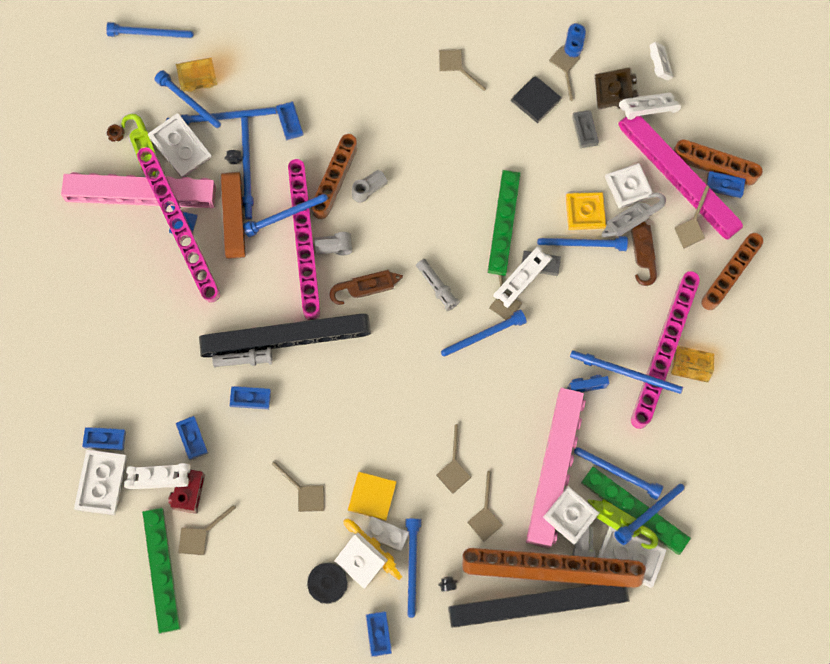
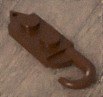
[631,221,657,286]
[329,270,403,305]

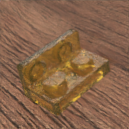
[671,346,714,382]

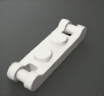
[619,93,681,120]
[493,246,553,308]
[124,463,190,489]

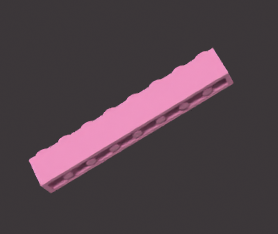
[61,172,216,208]
[525,388,586,548]

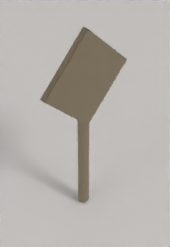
[549,46,580,101]
[439,50,486,91]
[675,186,709,249]
[489,275,522,320]
[436,424,471,494]
[272,462,324,512]
[467,471,503,542]
[178,505,236,555]

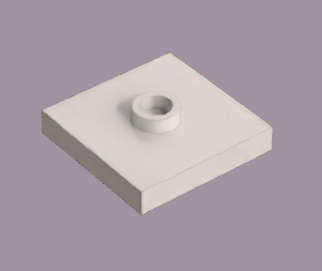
[605,163,653,209]
[543,486,599,544]
[335,532,387,588]

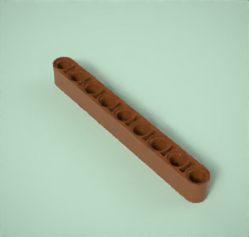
[462,548,646,588]

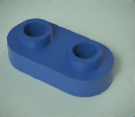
[564,23,586,57]

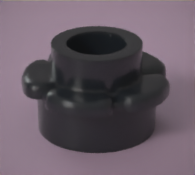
[224,150,243,165]
[438,576,458,592]

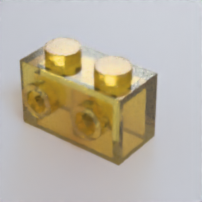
[176,57,218,92]

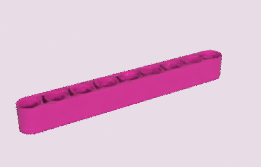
[618,116,743,240]
[137,147,220,303]
[288,159,320,320]
[631,271,700,429]

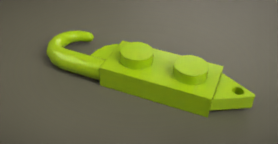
[121,113,156,177]
[587,499,658,549]

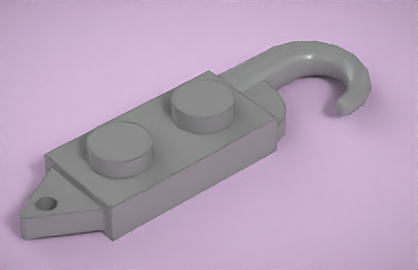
[602,192,666,237]

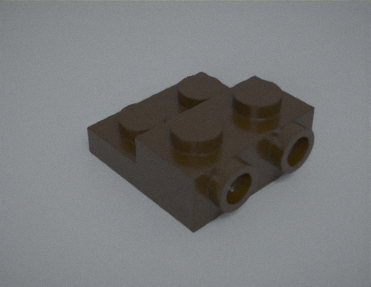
[595,67,638,109]

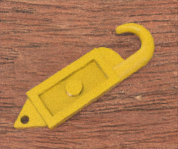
[343,518,402,580]

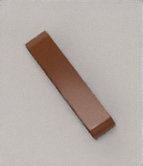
[312,134,357,219]
[674,139,763,185]
[221,172,246,259]
[701,233,763,310]

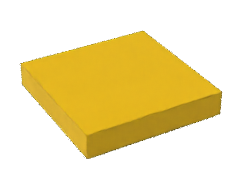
[566,192,606,230]
[348,472,396,521]

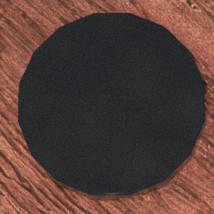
[307,563,348,604]

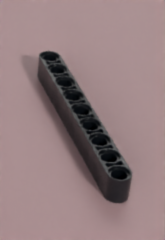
[199,314,371,358]
[448,585,630,628]

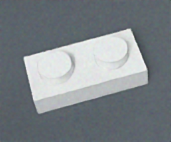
[649,42,673,81]
[365,517,409,552]

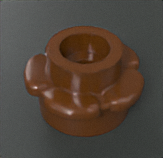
[106,124,125,142]

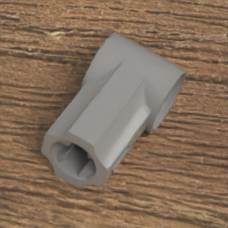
[352,170,388,203]
[314,232,352,256]
[572,526,595,557]

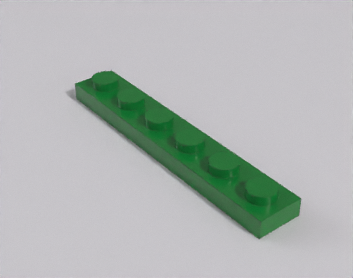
[487,170,521,276]
[581,467,691,555]
[142,508,180,634]

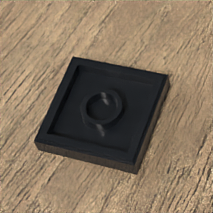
[511,76,562,124]

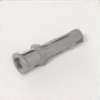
[416,259,460,311]
[212,347,273,368]

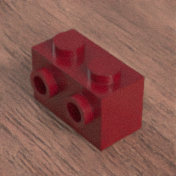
[168,469,205,514]

